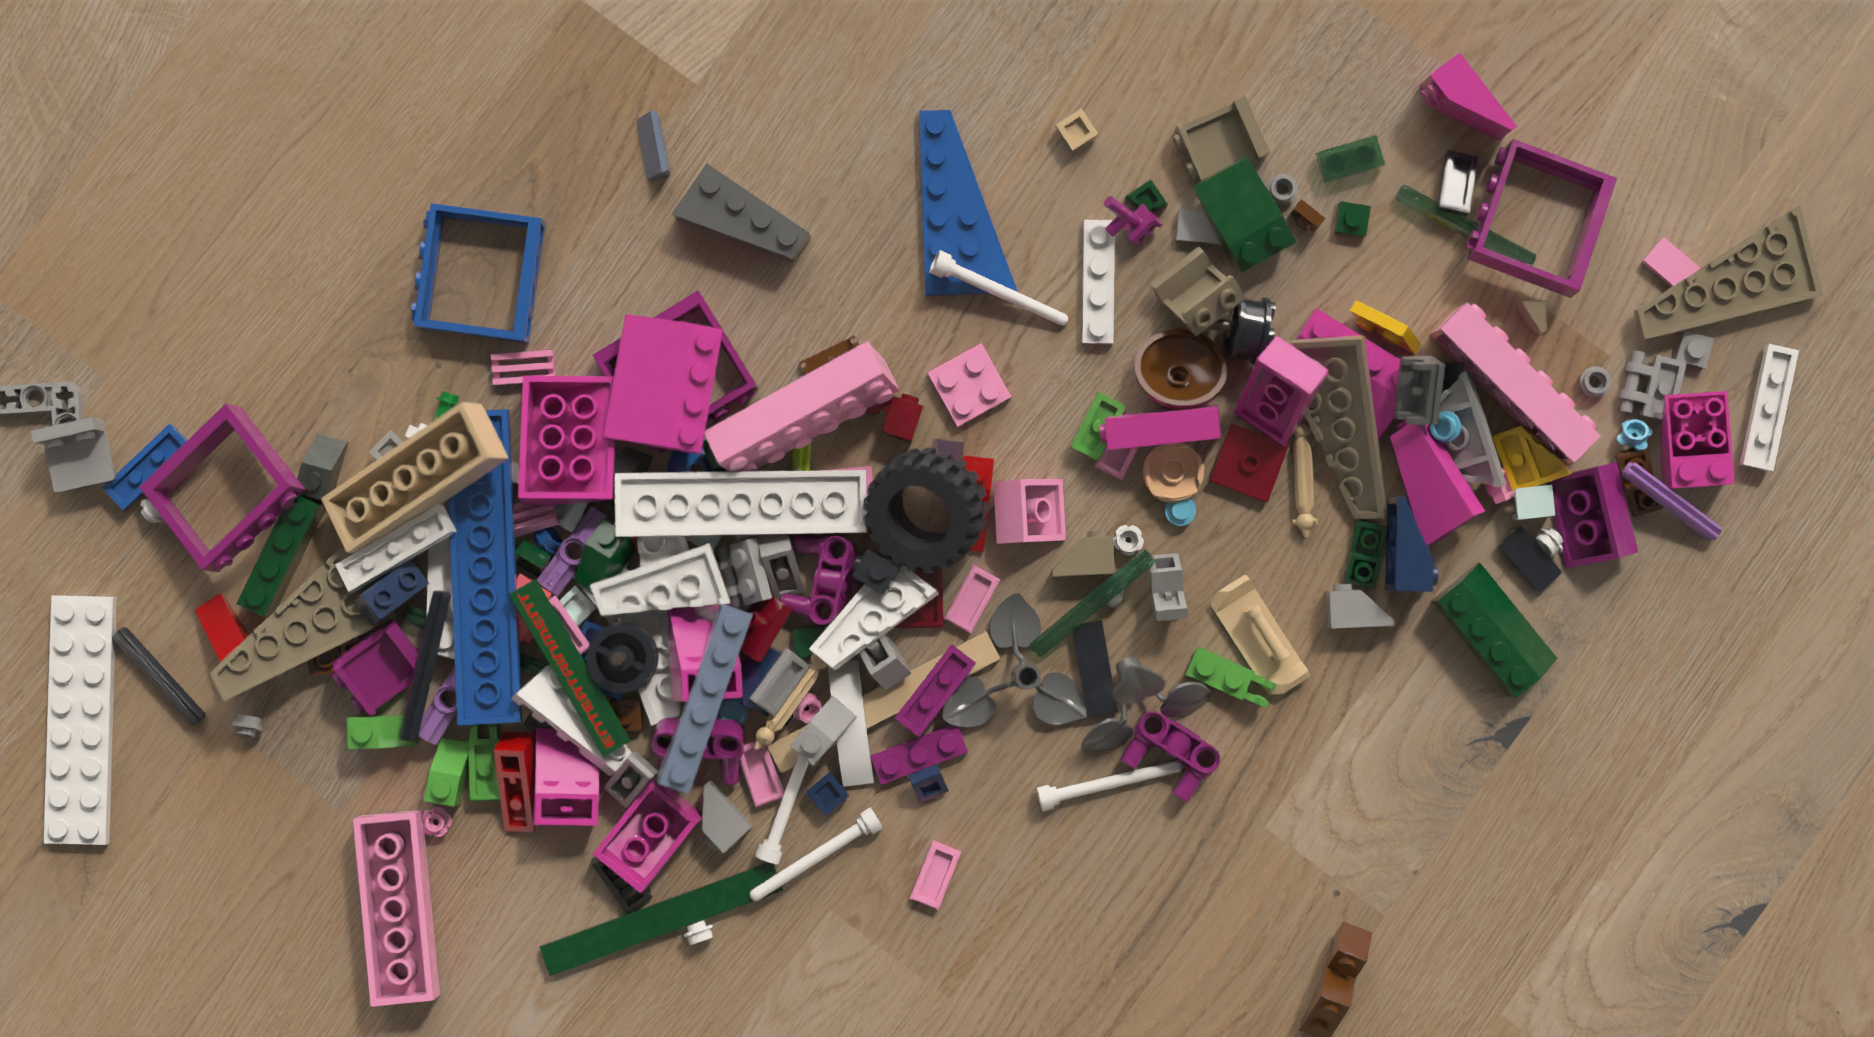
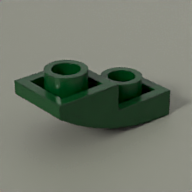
[1344,519,1388,589]

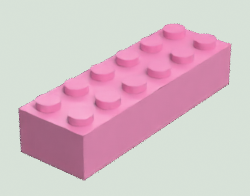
[1429,302,1601,464]
[704,341,900,472]
[353,809,440,1007]

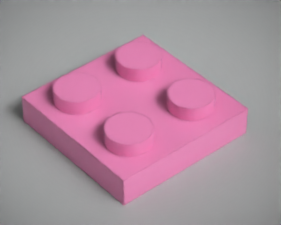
[928,343,1011,427]

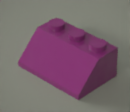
[1546,462,1638,568]

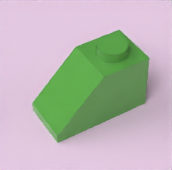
[347,715,418,749]
[424,737,469,807]

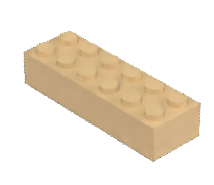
[321,402,509,553]

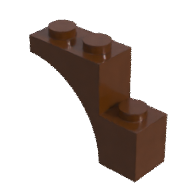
[1299,921,1372,1037]

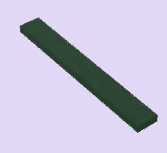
[540,862,784,976]

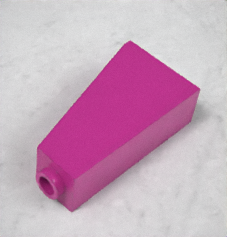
[1100,404,1222,450]
[1390,420,1485,546]

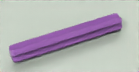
[1622,463,1722,541]

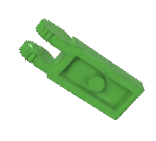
[1185,646,1277,708]
[468,723,501,802]

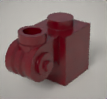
[865,393,924,443]

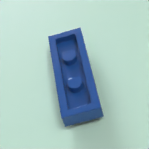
[102,424,187,510]

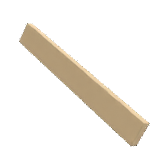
[767,631,1001,773]

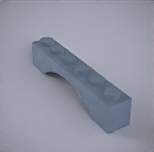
[656,604,753,794]

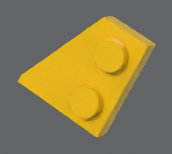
[1350,300,1422,355]
[1492,425,1572,494]

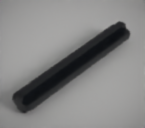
[112,627,206,726]

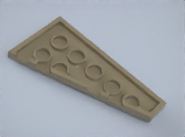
[1634,206,1823,341]
[1284,336,1388,519]
[209,546,396,702]

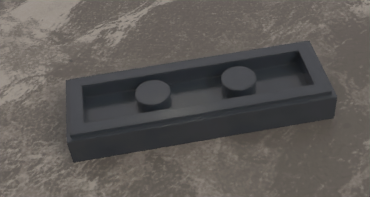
[1071,620,1118,717]

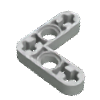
[0,382,85,426]

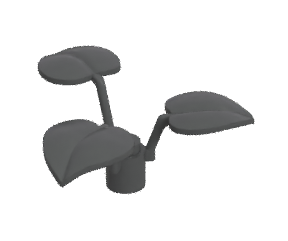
[942,593,1087,727]
[1081,657,1212,751]

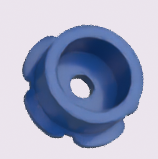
[534,527,562,554]

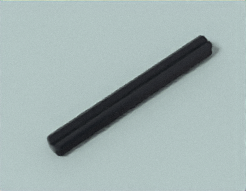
[399,590,451,742]

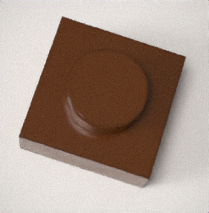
[1290,199,1326,232]
[610,699,643,731]

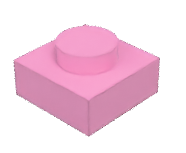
[1485,467,1514,504]

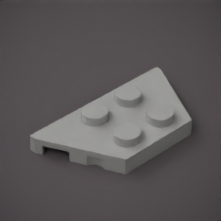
[1440,371,1506,488]

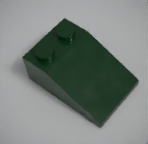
[1192,156,1296,273]

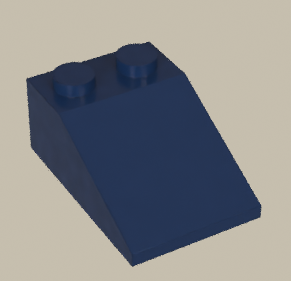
[1385,496,1439,592]

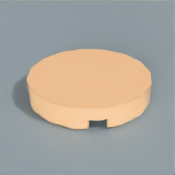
[1142,442,1205,503]

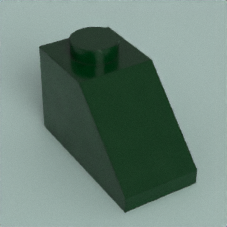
[574,519,636,593]

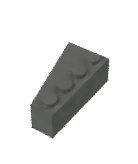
[672,163,811,263]

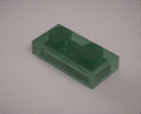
[1316,135,1385,183]

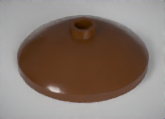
[1134,329,1228,409]

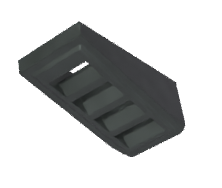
[591,856,653,914]

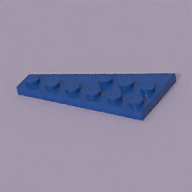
[919,110,1018,296]

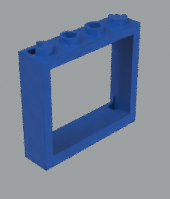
[411,203,546,344]

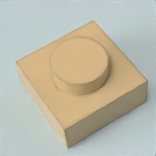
[1055,108,1098,152]

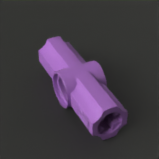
[537,506,614,597]
[419,666,457,745]

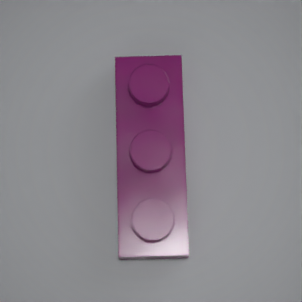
[895,644,976,737]
[870,725,968,785]

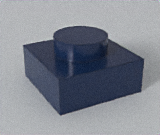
[909,764,949,803]
[806,772,850,816]

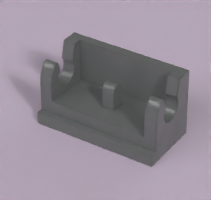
[1394,356,1445,425]

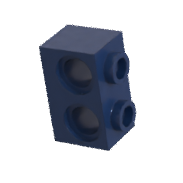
[354,559,430,626]

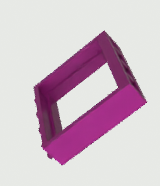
[1466,139,1617,298]
[592,290,758,453]
[140,403,305,572]

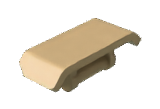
[1210,575,1310,695]

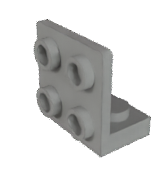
[31,417,116,493]

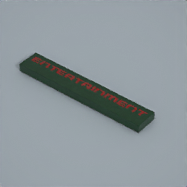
[508,579,631,757]

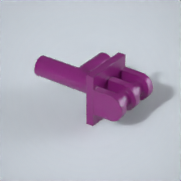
[1104,196,1163,246]

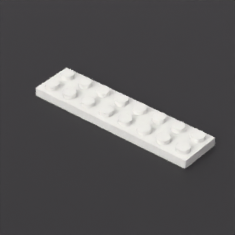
[615,470,867,537]
[44,595,117,845]

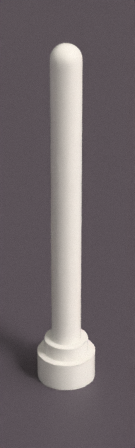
[929,250,1068,326]
[755,754,809,864]
[1036,760,1184,812]
[750,807,883,901]

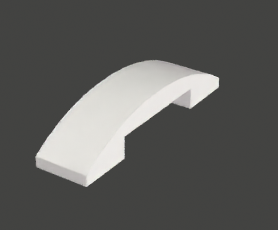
[828,660,874,787]

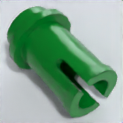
[434,391,461,421]

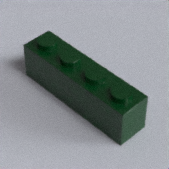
[236,494,326,617]

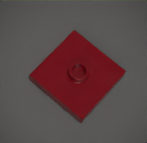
[1209,423,1289,503]
[740,594,792,663]

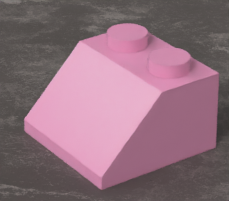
[993,479,1066,544]

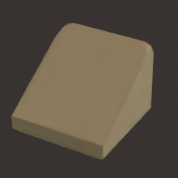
[1516,301,1547,335]

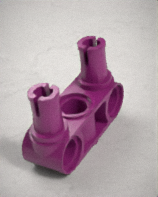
[780,534,857,626]
[1120,710,1220,802]
[652,718,745,785]

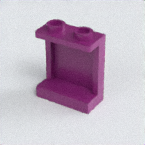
[331,619,419,717]

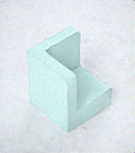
[1512,485,1555,520]

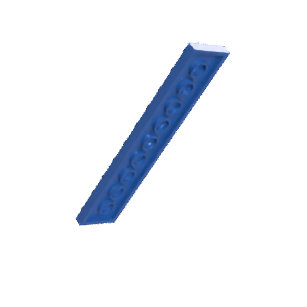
[445,409,522,725]

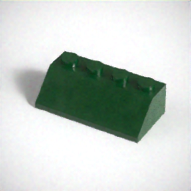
[1431,562,1557,698]

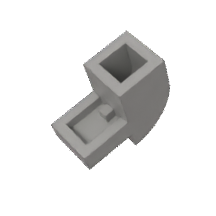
[1147,553,1188,621]

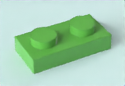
[1069,392,1126,461]

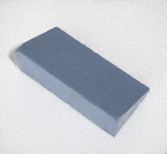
[637,110,670,179]

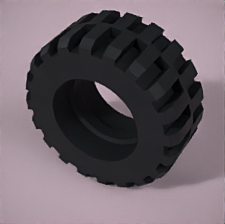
[863,447,988,573]

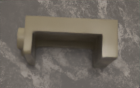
[1172,96,1270,183]
[1150,247,1246,336]

